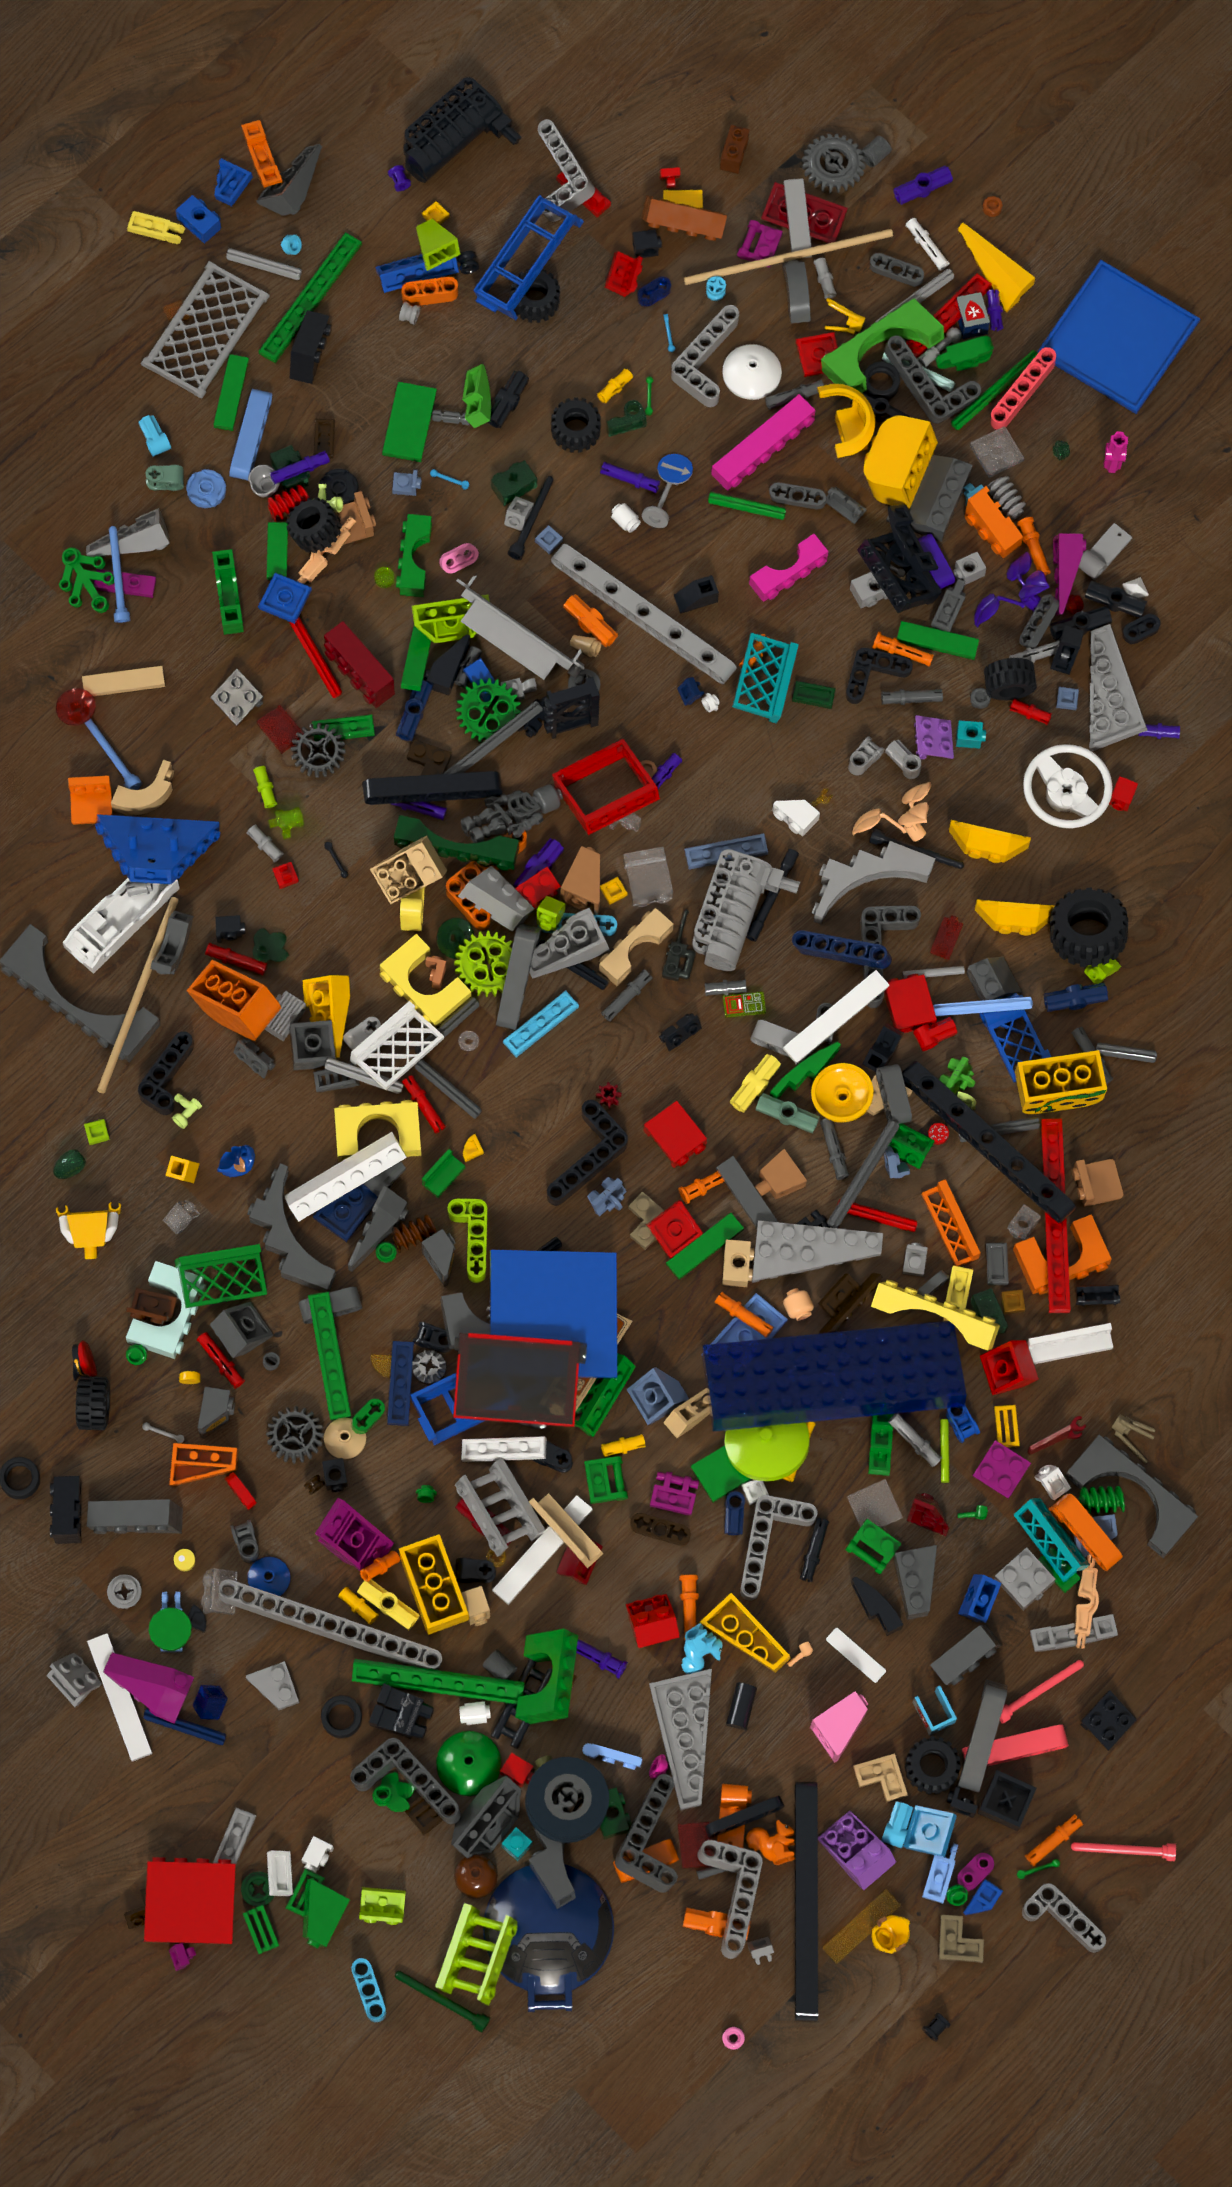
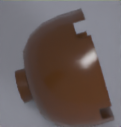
[454,1854,498,1899]

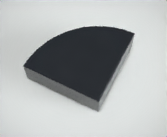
[188,1604,207,1633]

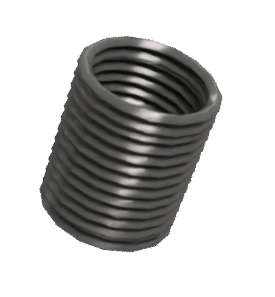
[862,136,892,167]
[483,1649,517,1680]

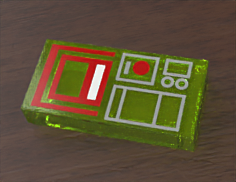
[722,992,766,1018]

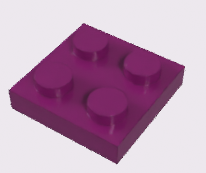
[973,1440,1031,1499]

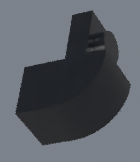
[862,1023,904,1072]

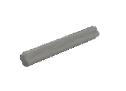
[226,248,302,280]
[324,1058,403,1094]

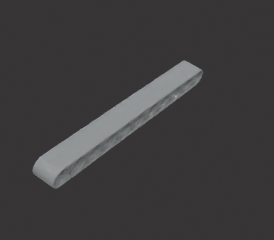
[218,1579,442,1670]

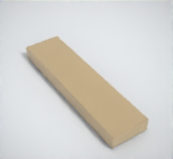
[82,666,165,697]

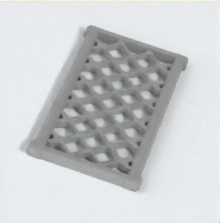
[141,261,270,399]

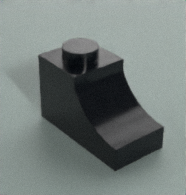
[1050,625,1084,675]

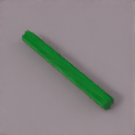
[951,350,1038,430]

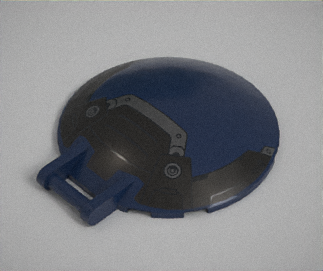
[483,1864,614,2012]

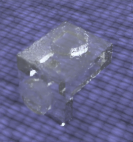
[163,1200,200,1235]

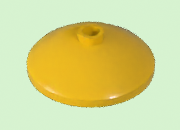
[811,1063,874,1122]

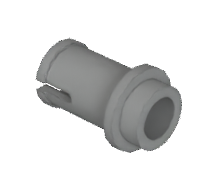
[126,882,153,897]

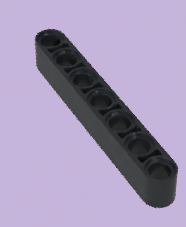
[362,771,503,805]

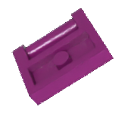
[737,220,783,268]

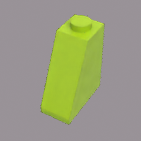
[416,219,460,271]

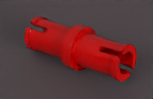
[1010,699,1052,725]

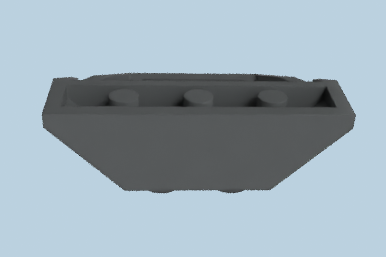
[451,1776,522,1858]

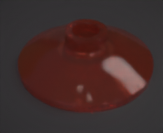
[56,688,96,726]

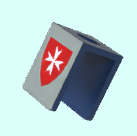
[957,292,990,339]

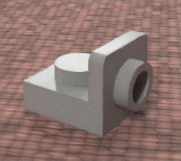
[504,496,534,531]
[902,1243,928,1277]

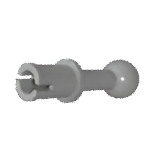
[917,327,962,368]

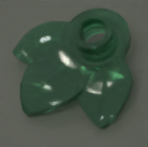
[252,928,289,962]

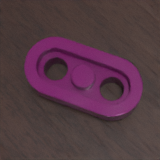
[957,1853,994,1891]

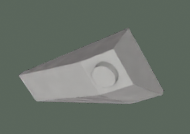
[86,508,169,557]
[529,908,610,979]

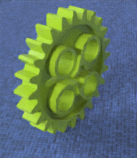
[454,931,512,997]

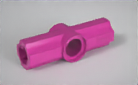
[1104,431,1128,473]

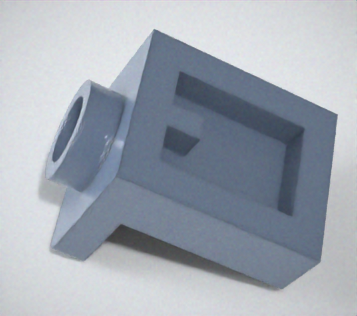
[392,470,421,496]
[884,1146,910,1179]

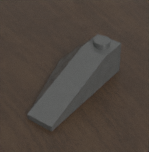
[256,144,322,216]
[348,1186,409,1272]

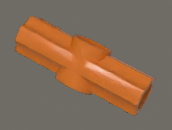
[564,594,618,648]
[683,1908,751,1941]

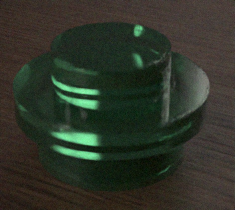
[1053,440,1070,460]

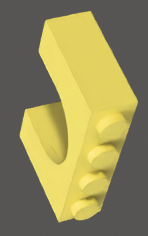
[379,934,471,1028]
[334,1100,421,1162]

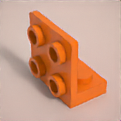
[68,776,112,825]

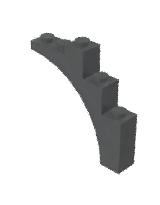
[247,1163,336,1293]
[529,1769,604,1909]

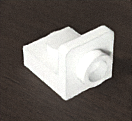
[1035,1465,1071,1500]

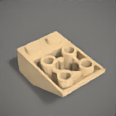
[370,836,447,904]

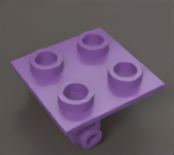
[914,715,954,759]

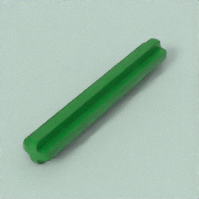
[708,492,786,520]

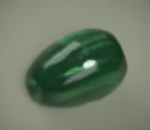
[53,1149,86,1179]

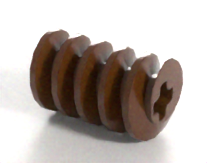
[392,1214,437,1253]

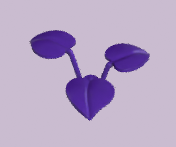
[974,552,1050,628]

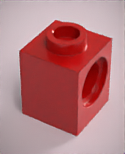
[1109,776,1138,811]
[500,1753,534,1788]

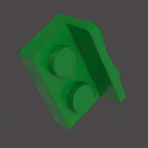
[889,1124,935,1169]

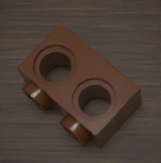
[720,125,750,174]

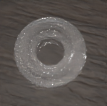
[458,1031,479,1051]

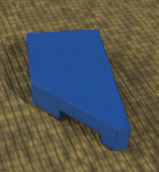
[963,1879,1003,1915]

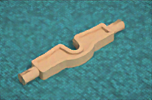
[297,516,356,584]
[1074,1555,1099,1649]

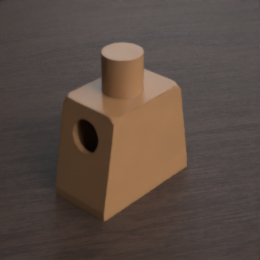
[754,1149,807,1199]

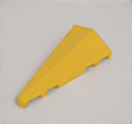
[958,223,1035,312]

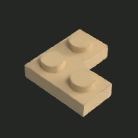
[853,1754,908,1802]

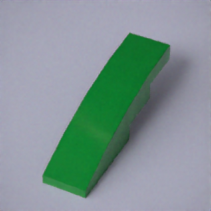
[770,1042,841,1099]
[868,1388,895,1476]

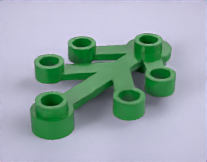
[59,548,114,613]

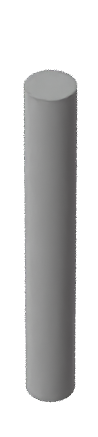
[902,966,965,979]

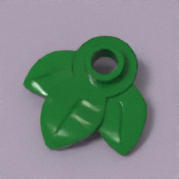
[372,1772,415,1812]

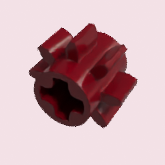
[596,1082,622,1109]

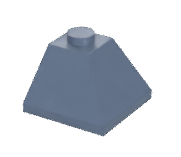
[627,1367,689,1425]

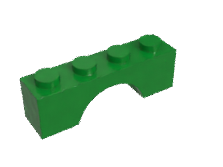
[396,514,432,597]
[212,549,244,635]

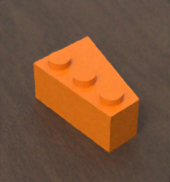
[965,486,1023,558]
[169,1443,239,1487]

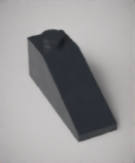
[424,634,470,696]

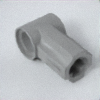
[885,739,921,779]

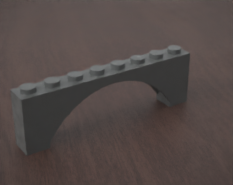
[0,924,160,1063]

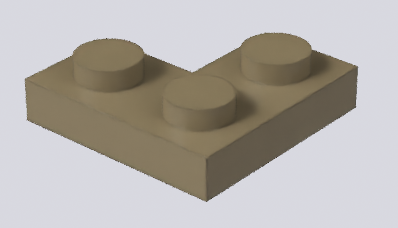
[628,1192,664,1250]
[939,1915,984,1963]

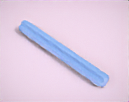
[933,997,1033,1016]

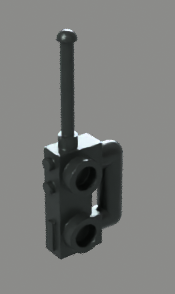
[662,909,696,981]

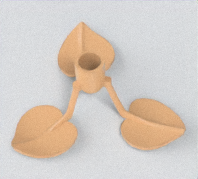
[852,782,931,842]

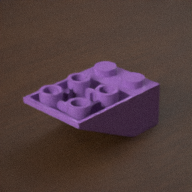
[818,1810,896,1890]

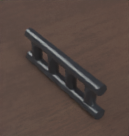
[491,1659,552,1749]

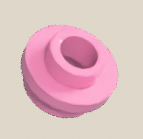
[722,2027,745,2050]

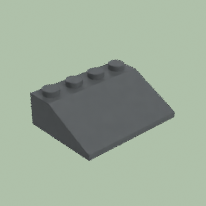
[886,455,972,542]

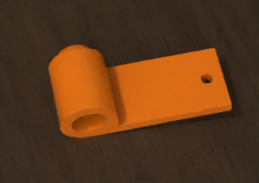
[717,1784,752,1848]

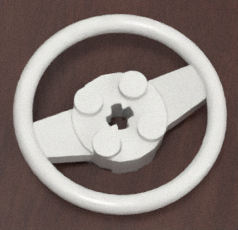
[1023,744,1113,828]

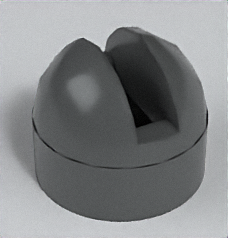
[263,1352,280,1371]

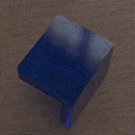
[193,1685,228,1720]

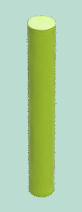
[940,1419,949,1483]

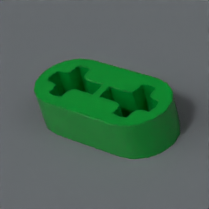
[351,1399,385,1434]

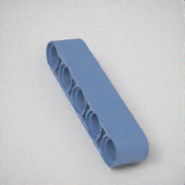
[229,389,272,480]

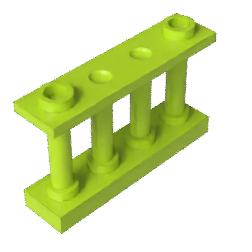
[435,1903,518,2005]

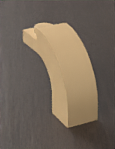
[111,760,174,815]

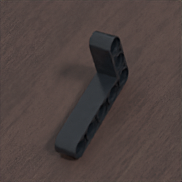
[547,1100,628,1206]

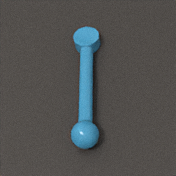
[664,314,675,352]
[430,469,469,490]

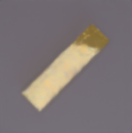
[822,1889,901,1965]

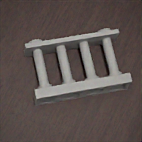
[455,1458,545,1557]

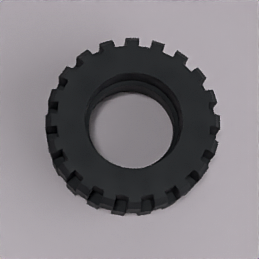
[1050,888,1128,967]

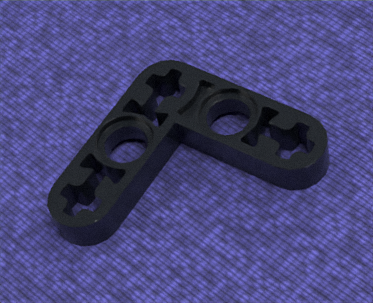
[846,648,913,704]

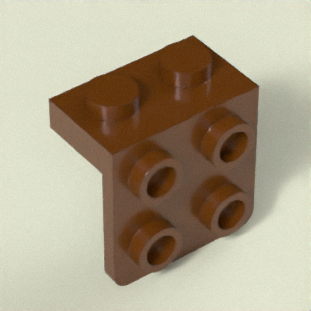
[126,1288,178,1325]

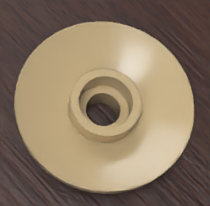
[324,1418,366,1459]

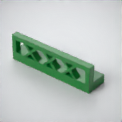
[574,1353,636,1437]

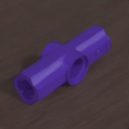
[893,165,953,205]
[513,838,564,888]

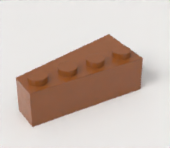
[641,195,727,241]

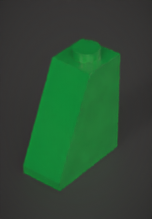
[302,1879,350,1949]

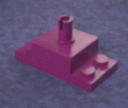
[315,1498,394,1571]

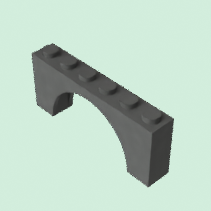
[440,1293,490,1351]
[1065,1435,1198,1559]

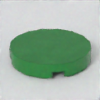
[149,1608,192,1651]

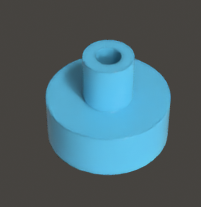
[281,235,302,255]

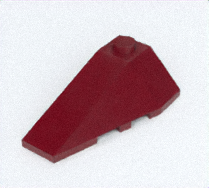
[907,1493,949,1536]

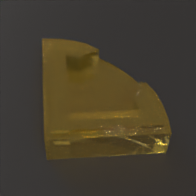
[371,1354,392,1378]

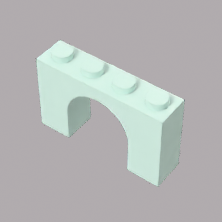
[126,1261,206,1359]

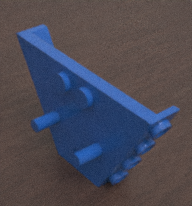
[95,814,220,884]

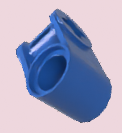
[946,1400,980,1443]

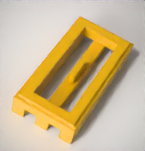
[994,1405,1020,1448]

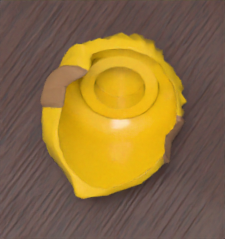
[871,1915,910,1954]

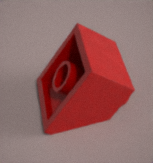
[980,1340,1039,1395]

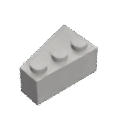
[458,866,535,931]

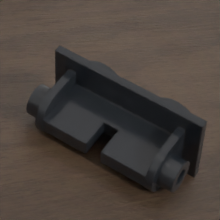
[517,696,546,738]
[659,1013,702,1051]
[1076,1285,1120,1306]

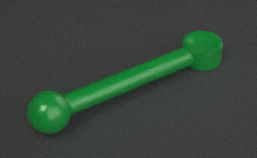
[645,376,654,416]
[1017,1859,1060,1879]

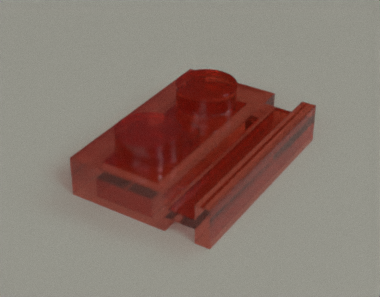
[257,705,304,754]
[678,1822,713,1869]

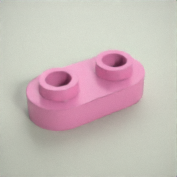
[439,543,479,573]

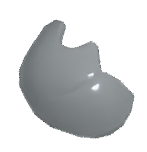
[248,464,280,497]

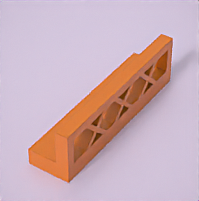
[921,1179,980,1267]

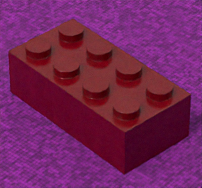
[324,621,395,708]

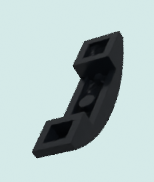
[888,504,939,572]

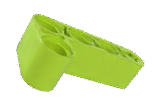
[448,1199,487,1283]

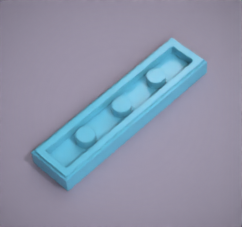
[503,990,579,1058]

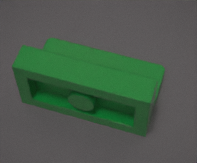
[422,1148,465,1198]

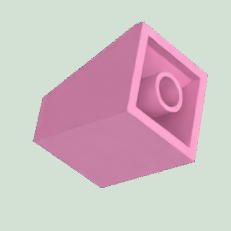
[810,1691,868,1763]

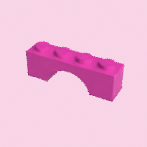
[749,534,828,602]

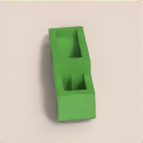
[462,364,491,428]

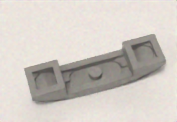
[1030,1614,1118,1652]

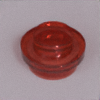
[1066,595,1084,615]

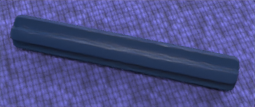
[143,1708,226,1745]

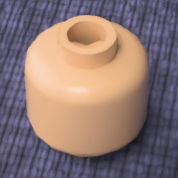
[783,1288,814,1321]

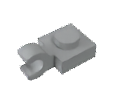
[500,678,537,701]

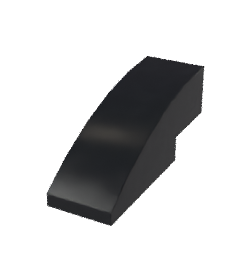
[851,1577,903,1636]

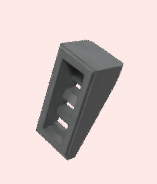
[313,1063,360,1092]

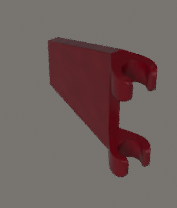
[1027,1416,1086,1455]

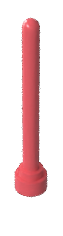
[1000,1660,1084,1724]
[1071,1842,1176,1861]

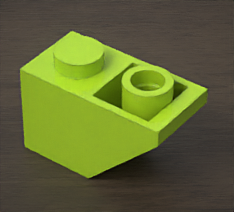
[537,896,565,931]

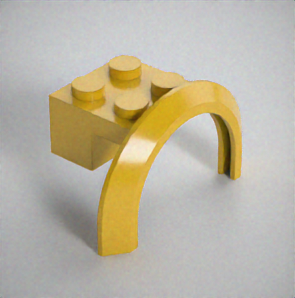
[817,384,875,458]

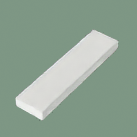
[461,1436,547,1462]

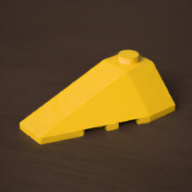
[303,975,350,1058]

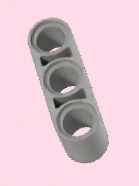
[750,1020,808,1061]

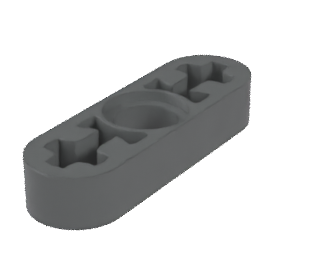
[869,253,924,287]
[769,482,827,509]
[1019,594,1059,649]

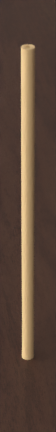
[684,229,893,285]
[97,897,179,1093]

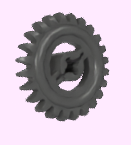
[802,134,866,193]

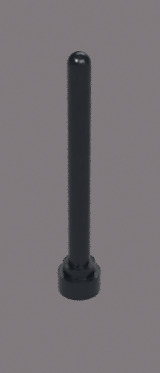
[507,476,554,560]
[869,827,964,869]

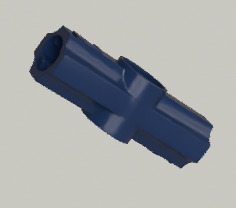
[396,681,433,741]
[1044,983,1108,1012]

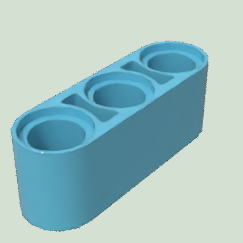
[352,1958,386,2022]

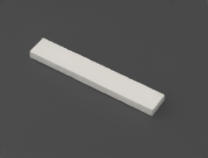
[783,970,889,1064]
[492,1495,593,1605]
[87,1634,152,1762]

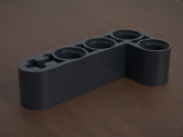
[138,1031,194,1115]

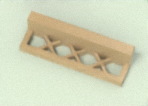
[529,1493,603,1568]

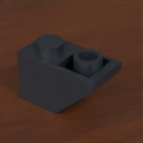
[674,575,719,614]

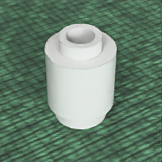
[611,503,641,533]
[459,1701,491,1725]

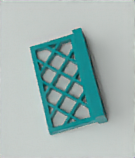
[732,633,799,723]

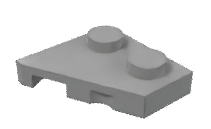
[246,1661,299,1710]

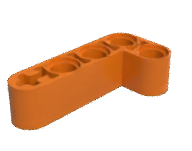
[1049,1493,1123,1571]

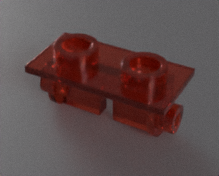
[930,915,963,960]

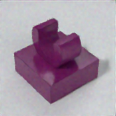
[169,1943,196,1971]

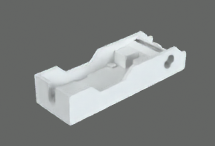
[63,860,179,974]

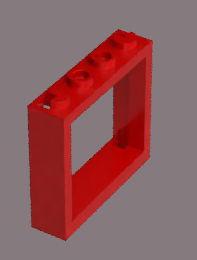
[552,739,660,835]

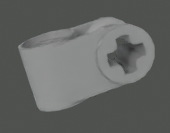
[848,736,885,776]
[343,1017,381,1051]

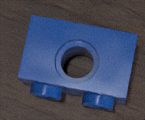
[176,195,221,244]
[958,1574,1002,1623]

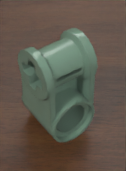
[145,465,184,491]

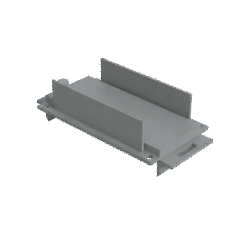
[456,576,585,680]

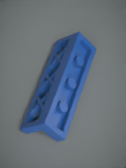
[375,254,459,293]

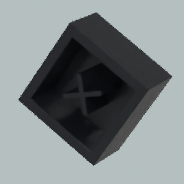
[978,1770,1037,1831]

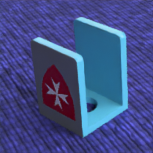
[913,1685,957,1736]

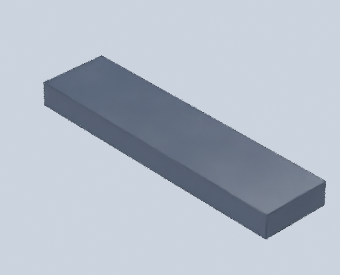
[684,834,768,870]

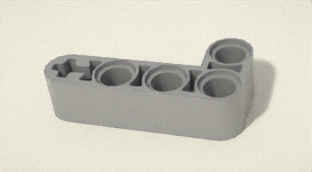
[1022,1883,1106,1953]

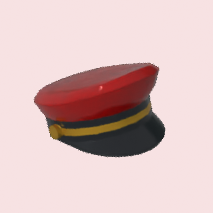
[72,1340,97,1381]

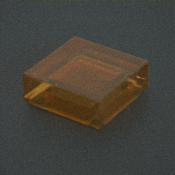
[163,300,189,323]

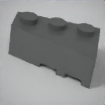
[893,1545,937,1620]
[930,1625,1002,1686]

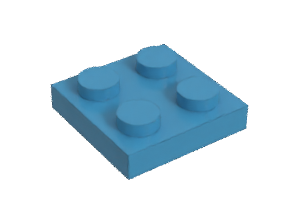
[903,1805,957,1857]

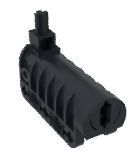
[403,77,522,183]

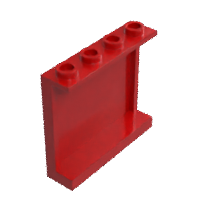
[144,1857,236,1944]

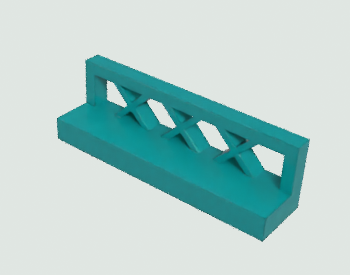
[1014,1498,1090,1582]

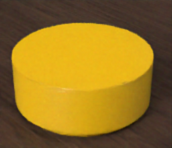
[179,1371,200,1384]

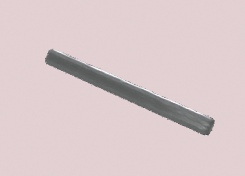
[443,701,543,774]
[827,1120,900,1228]

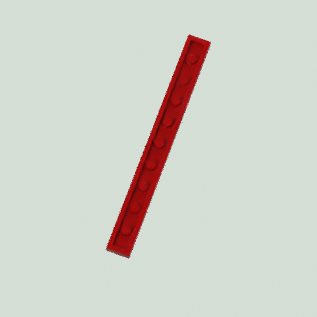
[1041,1119,1071,1313]

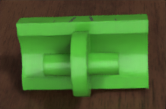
[939,1057,975,1095]

